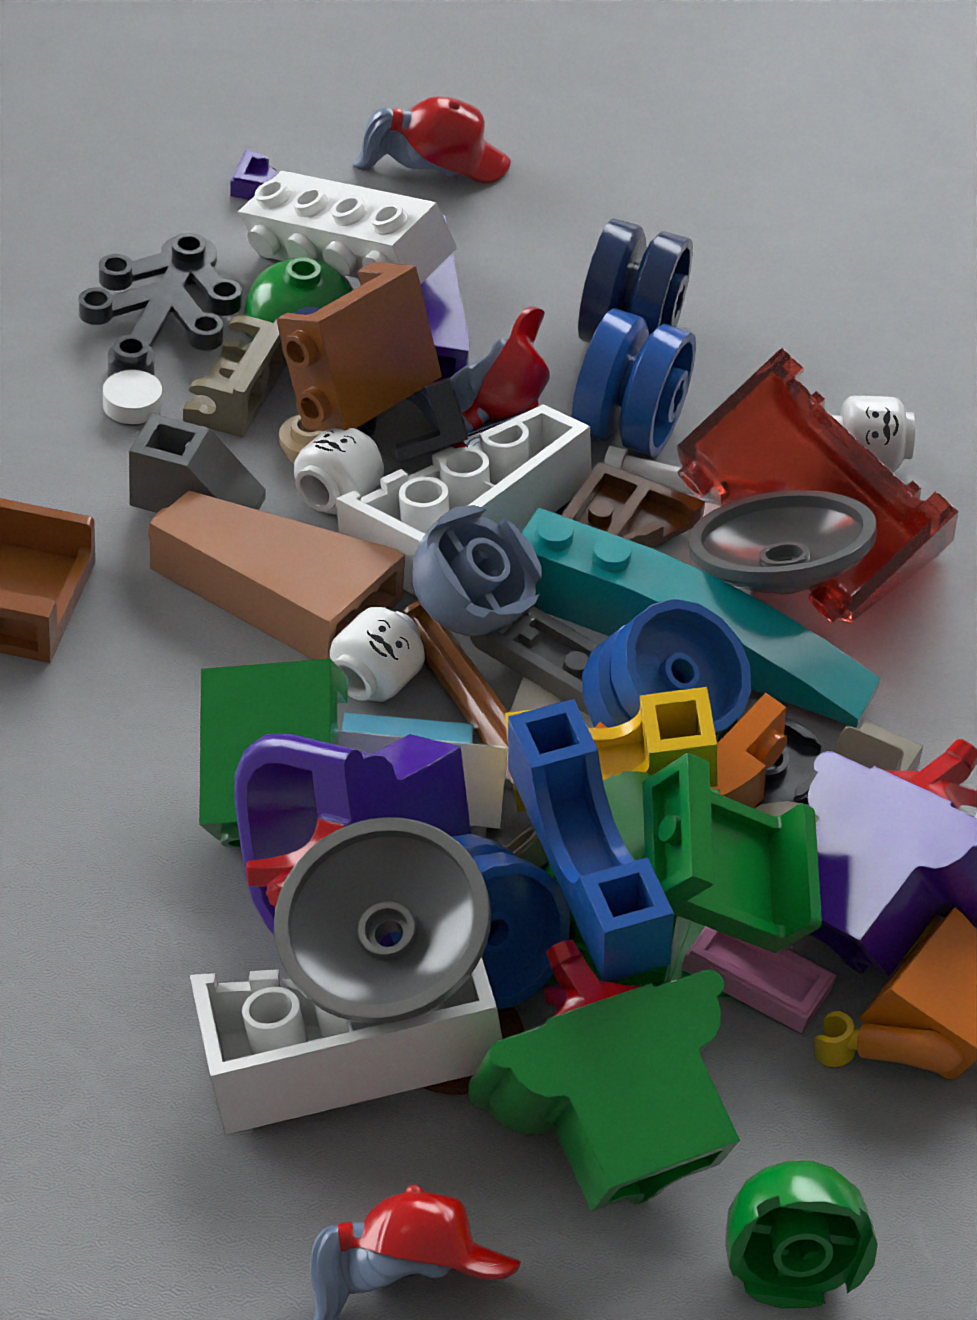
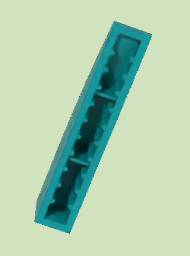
[522,507,880,728]

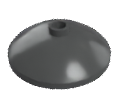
[689,490,877,595]
[274,818,491,1023]

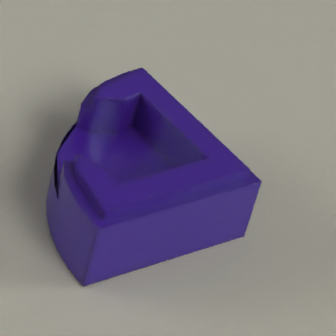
[230,149,278,200]

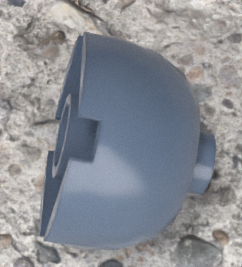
[412,505,542,636]

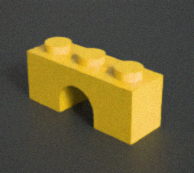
[505,687,718,812]

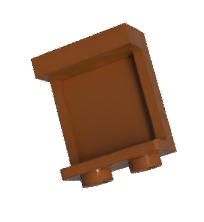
[277,262,442,431]
[0,498,96,663]

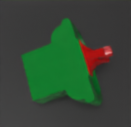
[467,939,740,1212]

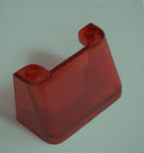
[677,348,959,623]

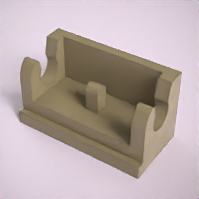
[183,315,286,437]

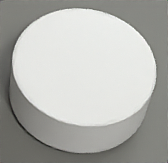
[103,370,162,425]

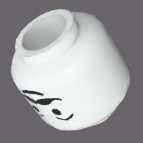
[827,395,915,473]
[294,428,384,515]
[330,607,425,702]

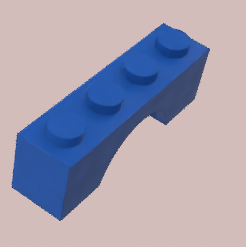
[508,699,674,982]

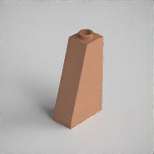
[148,491,405,660]

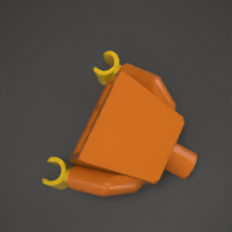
[814,907,977,1080]

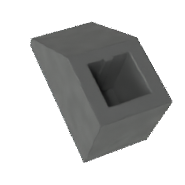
[129,413,266,513]

